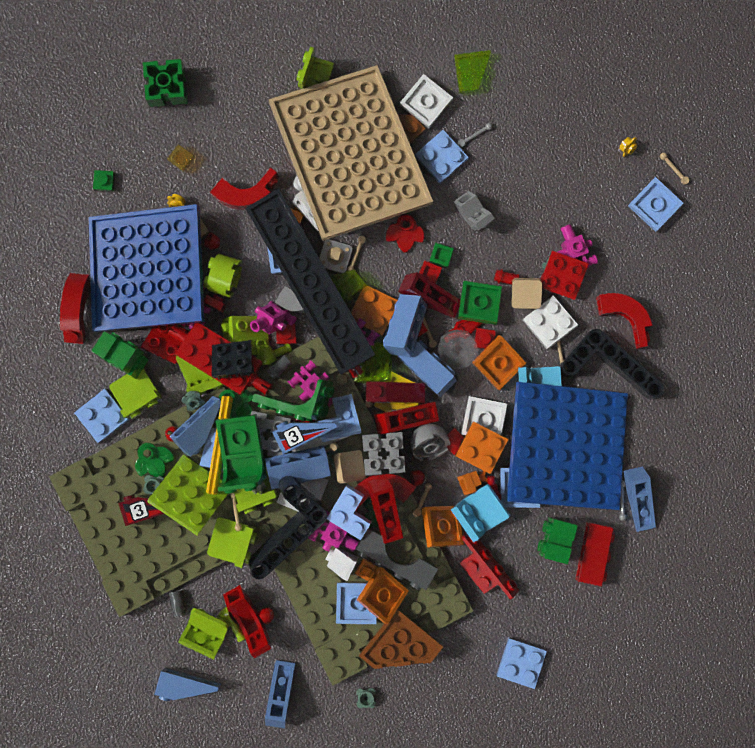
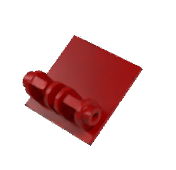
[540,250,589,300]
[141,325,189,364]

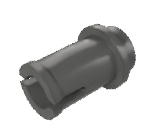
[267,355,292,380]
[169,590,186,616]

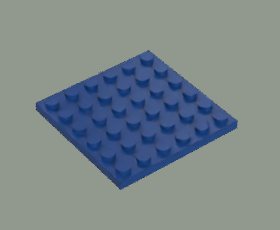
[89,204,205,332]
[507,382,628,510]

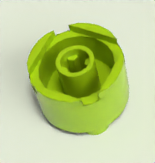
[203,254,242,298]

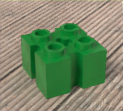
[143,59,188,107]
[91,331,148,379]
[537,517,578,565]

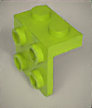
[296,46,334,89]
[221,316,269,355]
[176,356,224,395]
[109,368,162,419]
[234,463,278,514]
[207,517,257,568]
[178,608,229,660]

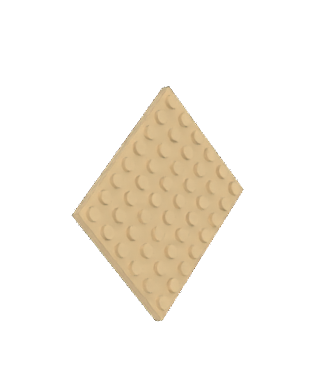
[269,65,433,241]

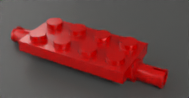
[168,322,273,396]

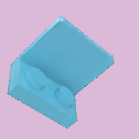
[518,366,562,386]
[451,484,510,542]

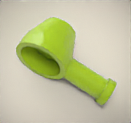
[257,344,292,365]
[216,607,245,642]

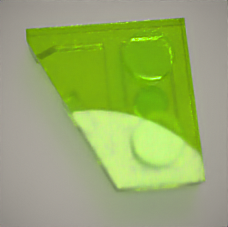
[454,50,491,94]
[330,270,367,303]
[353,342,392,383]

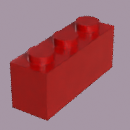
[575,522,615,586]

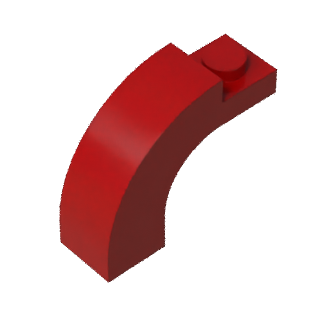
[210,168,278,210]
[60,273,91,344]
[596,293,652,349]
[354,473,416,511]
[223,585,272,658]

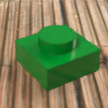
[93,170,115,192]
[429,243,454,268]

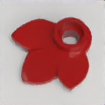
[386,214,424,253]

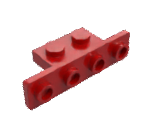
[460,532,519,600]

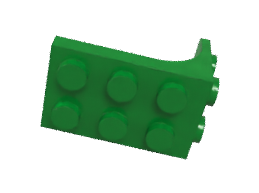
[252,379,335,422]
[216,414,267,494]

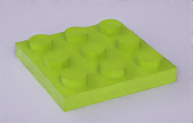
[147,455,229,536]

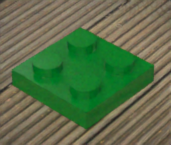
[458,281,502,325]

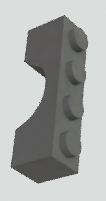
[356,528,438,591]

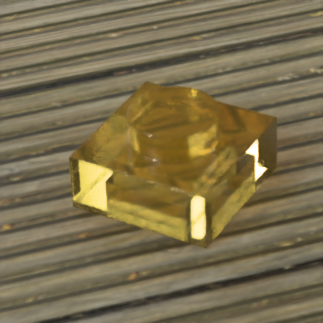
[167,144,194,172]

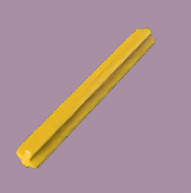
[206,396,233,495]

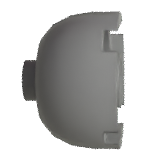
[410,424,450,461]

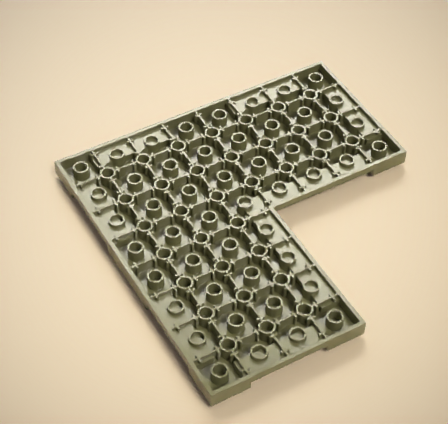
[49,337,473,685]

